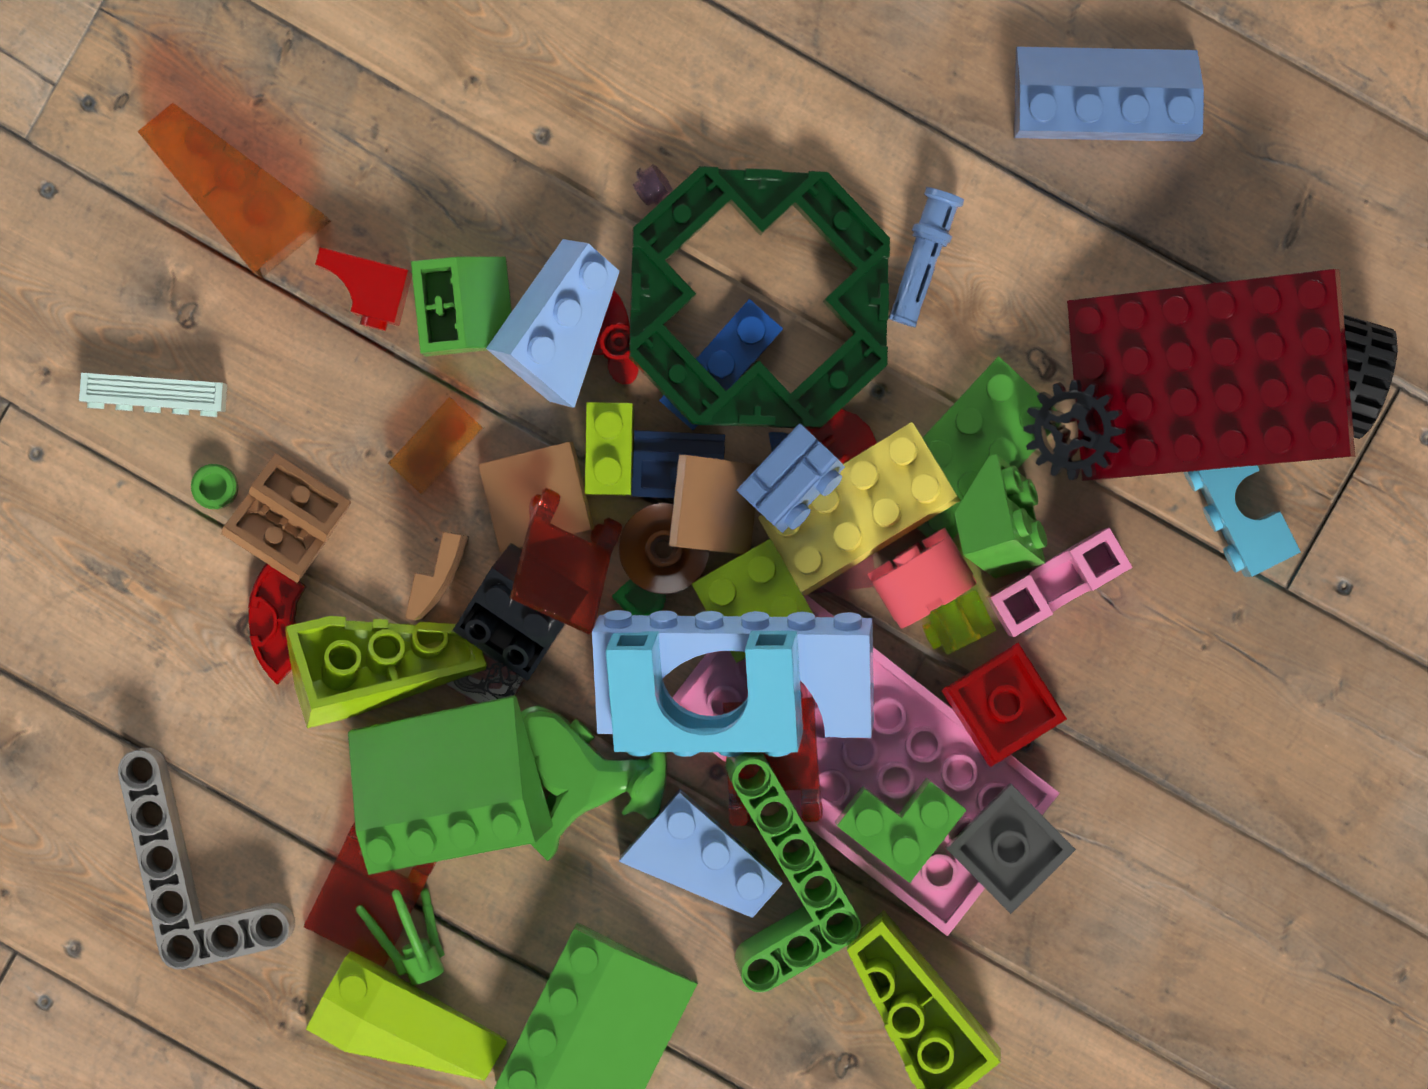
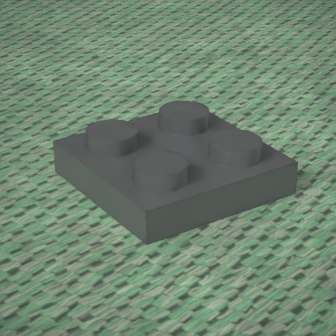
[945,783,1076,914]

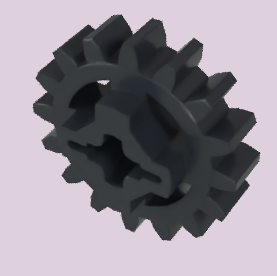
[1023,380,1126,480]

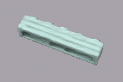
[79,373,227,417]

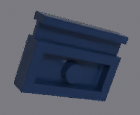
[632,430,725,499]

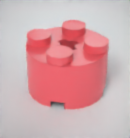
[867,527,977,629]

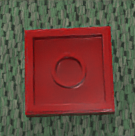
[941,642,1067,767]

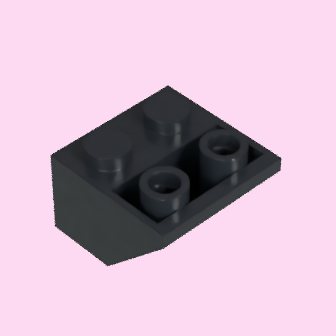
[452,543,587,681]

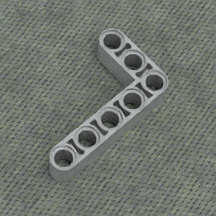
[118,747,295,969]

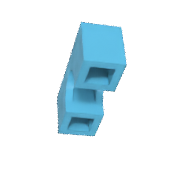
[1184,465,1301,577]

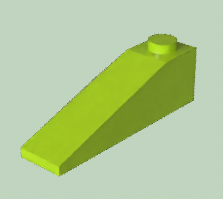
[285,616,487,728]
[306,950,508,1081]

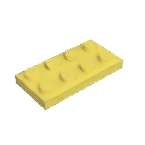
[758,422,961,596]

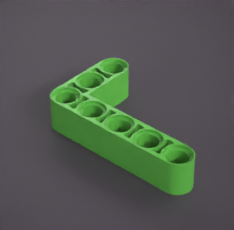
[725,752,861,992]

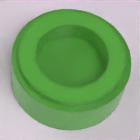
[191,464,239,509]

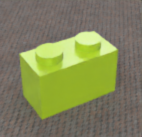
[585,402,634,496]

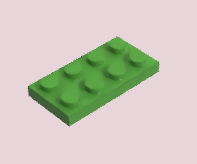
[916,356,1057,539]

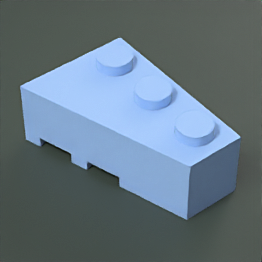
[486,239,619,408]
[619,789,783,918]

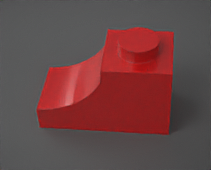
[315,247,412,331]

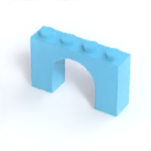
[606,631,803,757]

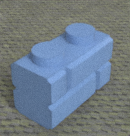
[737,423,845,533]

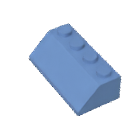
[1014,47,1204,142]

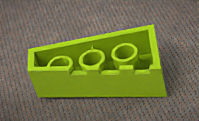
[847,910,1001,1089]

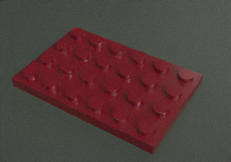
[1067,269,1356,481]

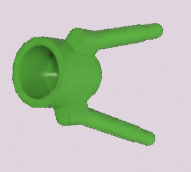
[356,888,445,985]

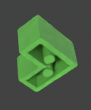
[835,778,966,883]

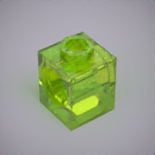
[921,589,997,655]

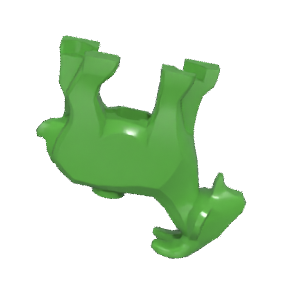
[521,705,667,861]

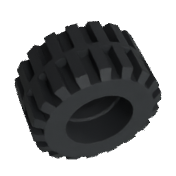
[1343,314,1398,439]

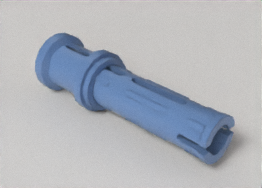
[888,187,964,328]

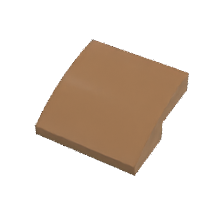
[478,441,595,552]
[221,453,351,583]
[669,454,759,554]
[405,532,469,620]

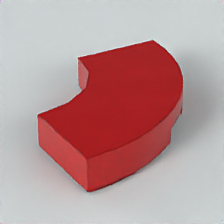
[248,563,307,685]

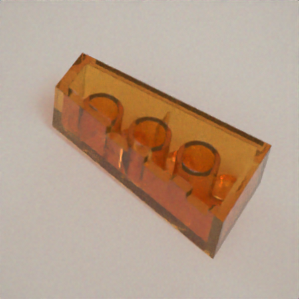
[137,103,331,278]

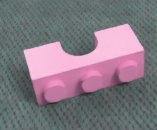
[986,528,1133,637]

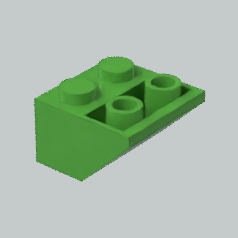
[411,256,512,357]
[955,454,1047,579]

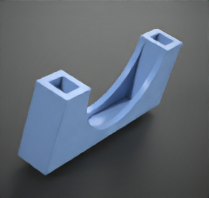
[592,610,874,738]

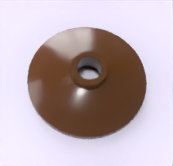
[619,503,709,594]

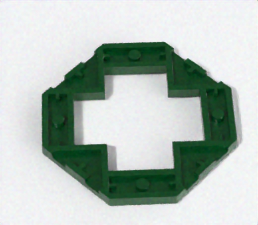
[629,166,890,429]

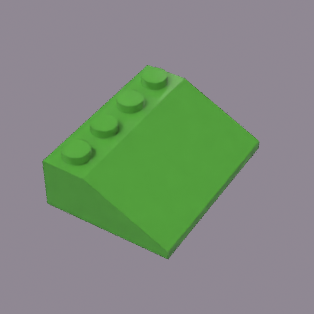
[348,695,553,875]
[494,922,698,1089]

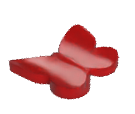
[592,291,639,385]

